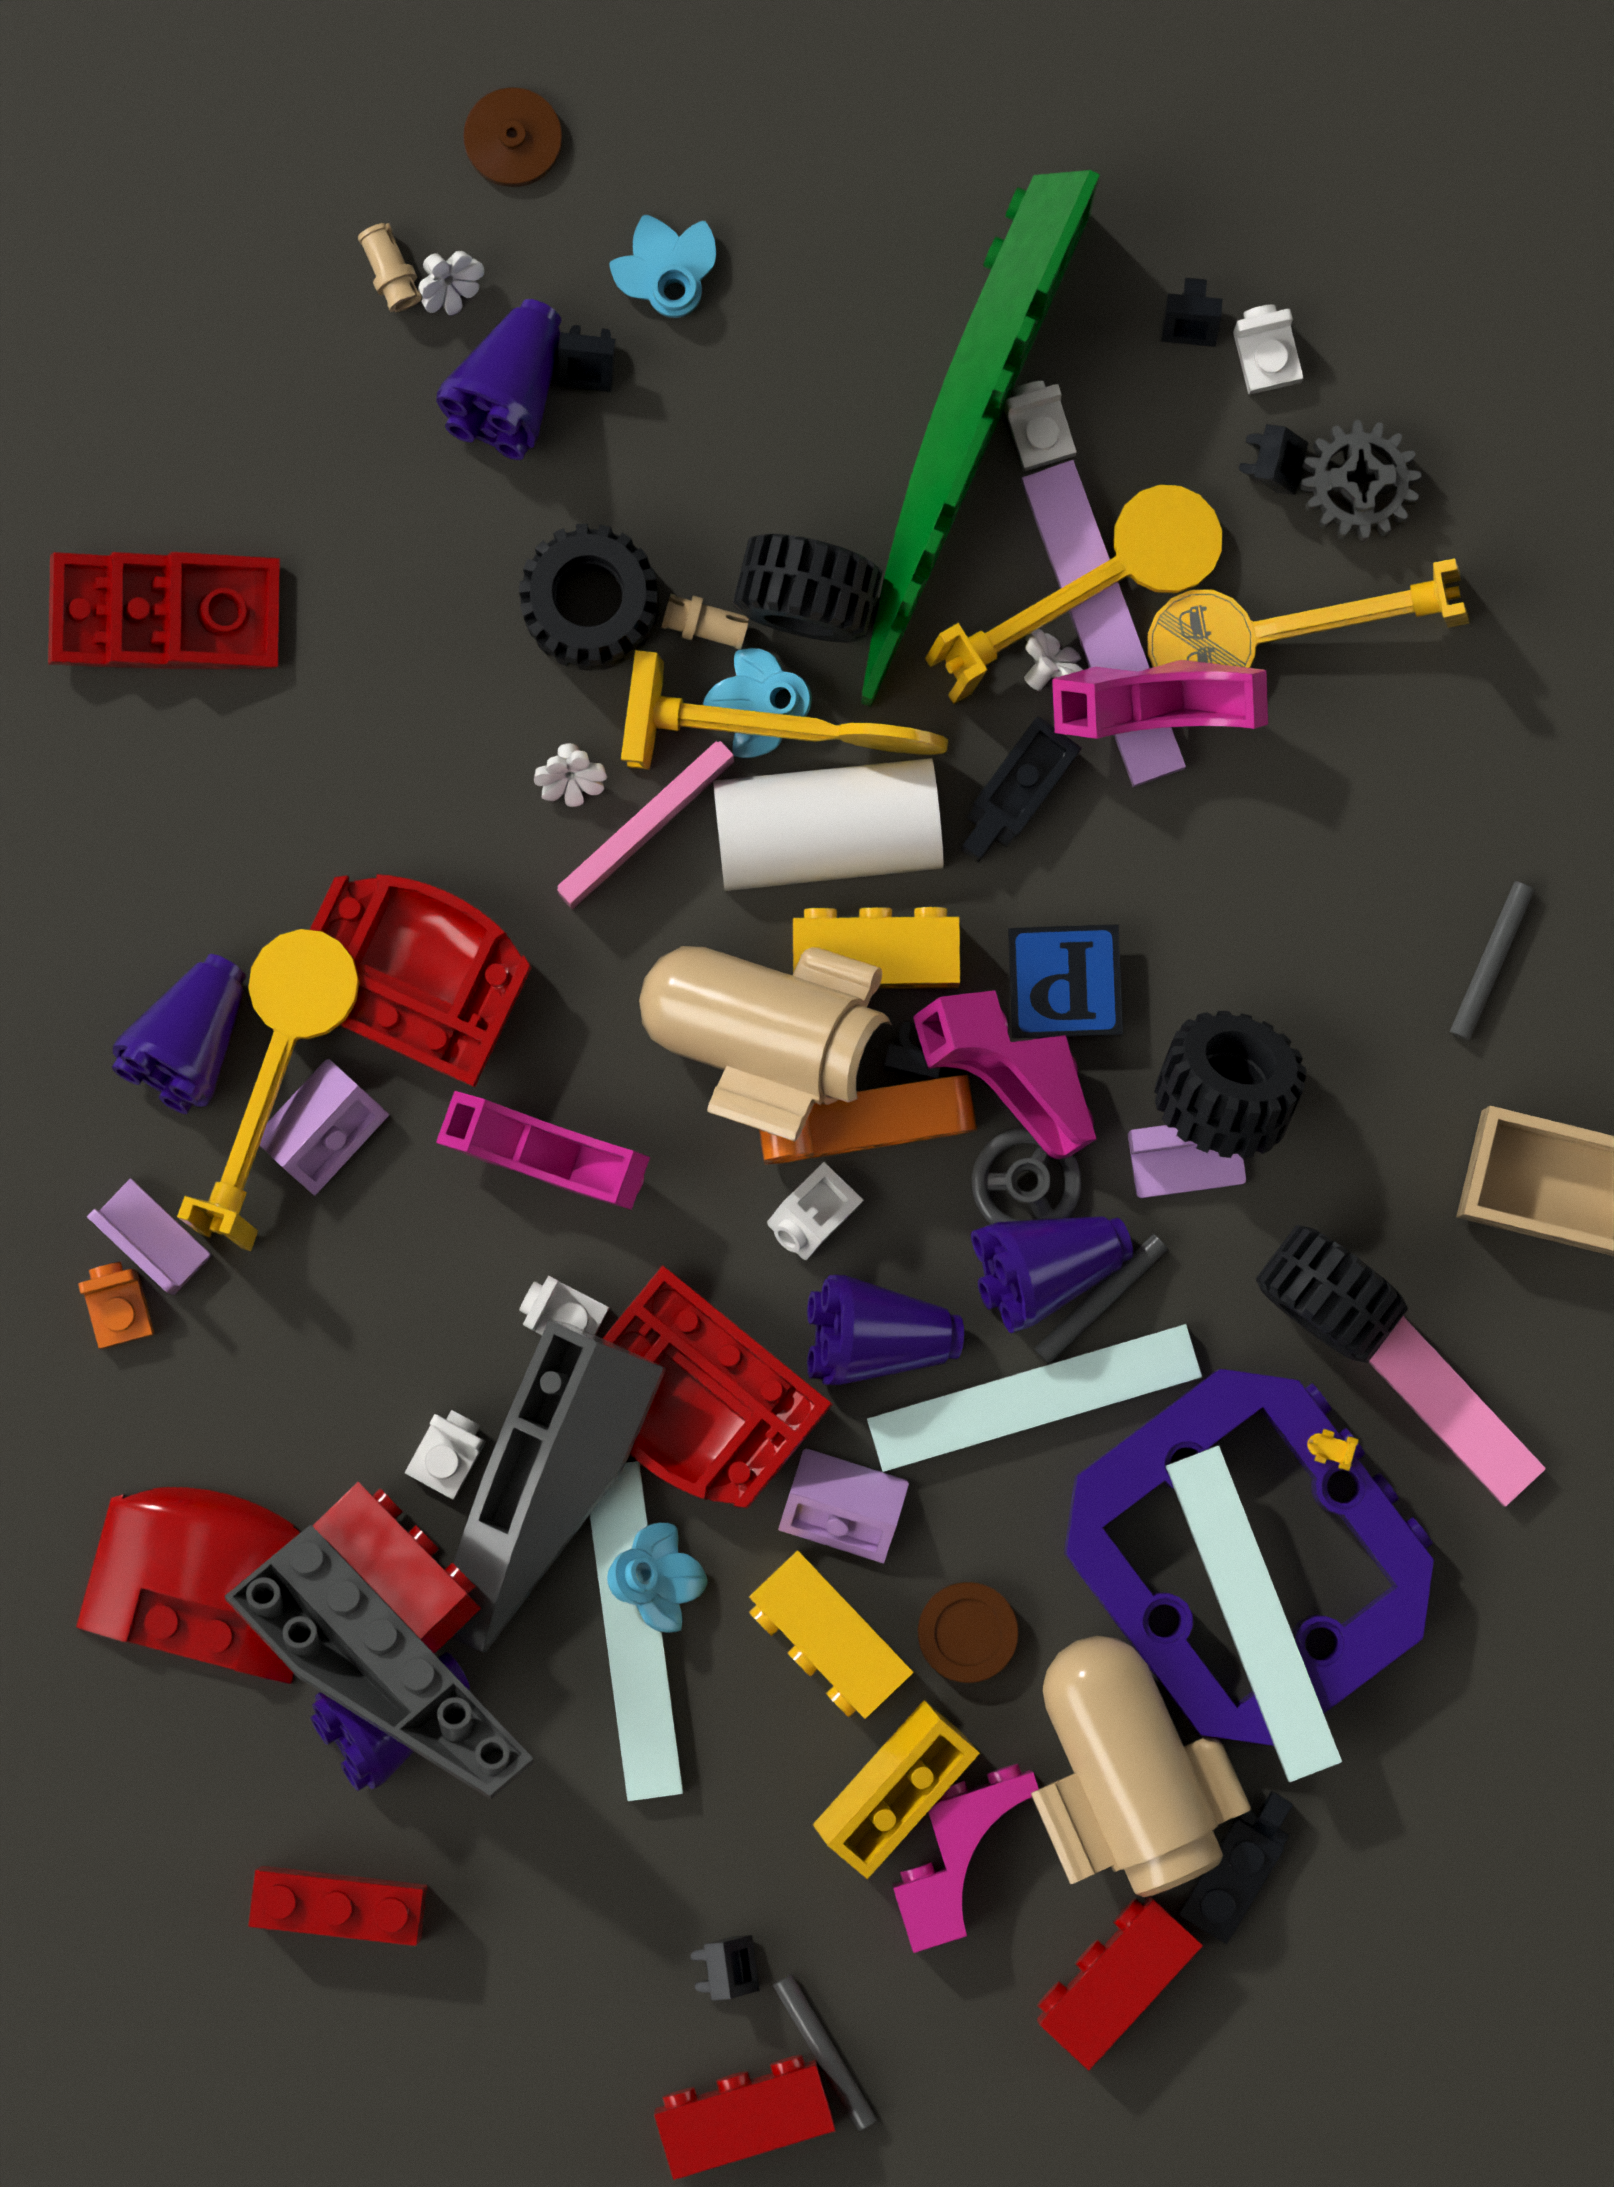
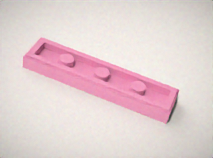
[557,741,734,910]
[1369,1316,1546,1507]

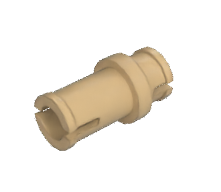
[358,223,422,312]
[661,594,749,650]

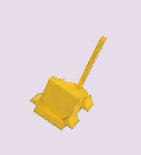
[1307,1429,1358,1471]

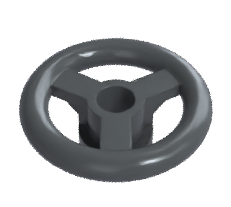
[971,1127,1082,1224]

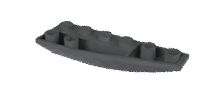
[452,1320,667,1652]
[224,1524,534,1799]

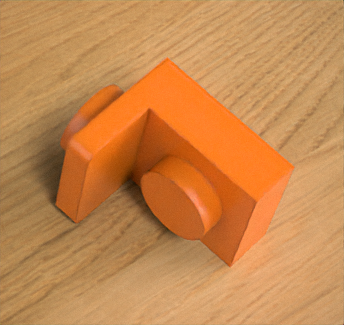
[78,1262,155,1349]

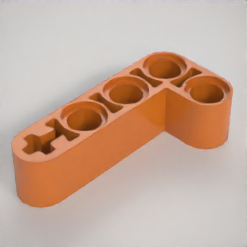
[759,1075,977,1165]

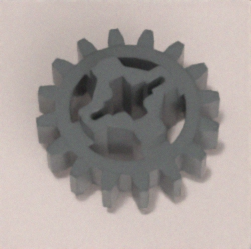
[1300,420,1421,542]

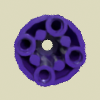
[436,299,562,460]
[112,954,246,1114]
[971,1216,1133,1333]
[807,1275,964,1385]
[310,1652,470,1791]

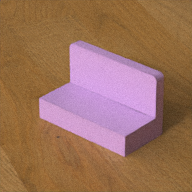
[260,1059,390,1196]
[1128,1125,1246,1198]
[87,1178,212,1295]
[778,1449,909,1564]

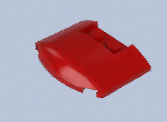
[310,874,532,1087]
[602,1265,833,1509]
[76,1487,300,1684]

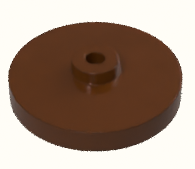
[463,87,562,187]
[918,1582,1018,1683]

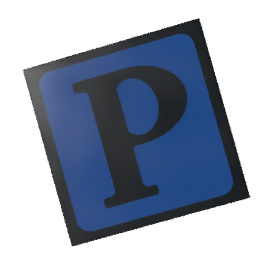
[1008,924,1123,1039]

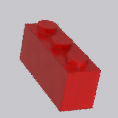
[313,1482,481,1654]
[248,1866,428,1946]
[1037,1896,1203,2071]
[654,2055,836,2180]

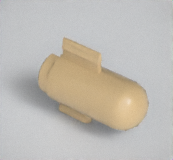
[639,946,891,1142]
[1031,1636,1251,1897]

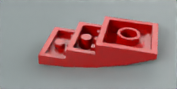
[48,552,280,669]

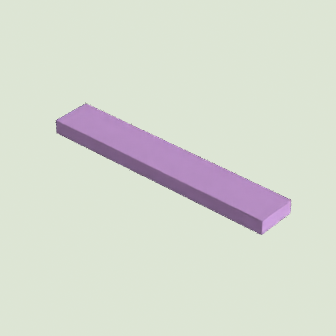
[1021,460,1186,787]

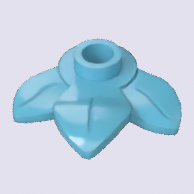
[609,215,716,318]
[703,648,812,758]
[607,1522,708,1633]

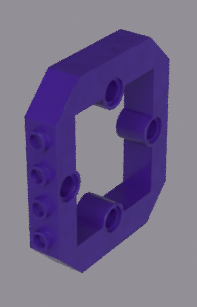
[1064,1369,1434,1746]

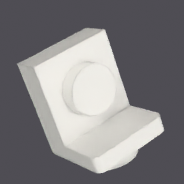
[1233,304,1303,395]
[1004,381,1077,472]
[767,1162,864,1260]
[519,1275,609,1335]
[405,1410,486,1500]

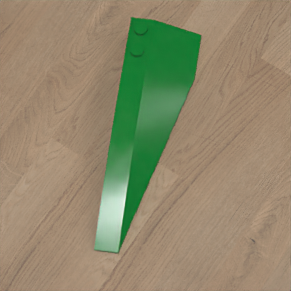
[861,170,1100,707]

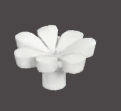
[419,251,485,316]
[1024,629,1083,691]
[534,743,607,807]

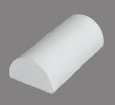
[713,758,944,891]

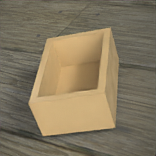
[1456,1106,1614,1256]

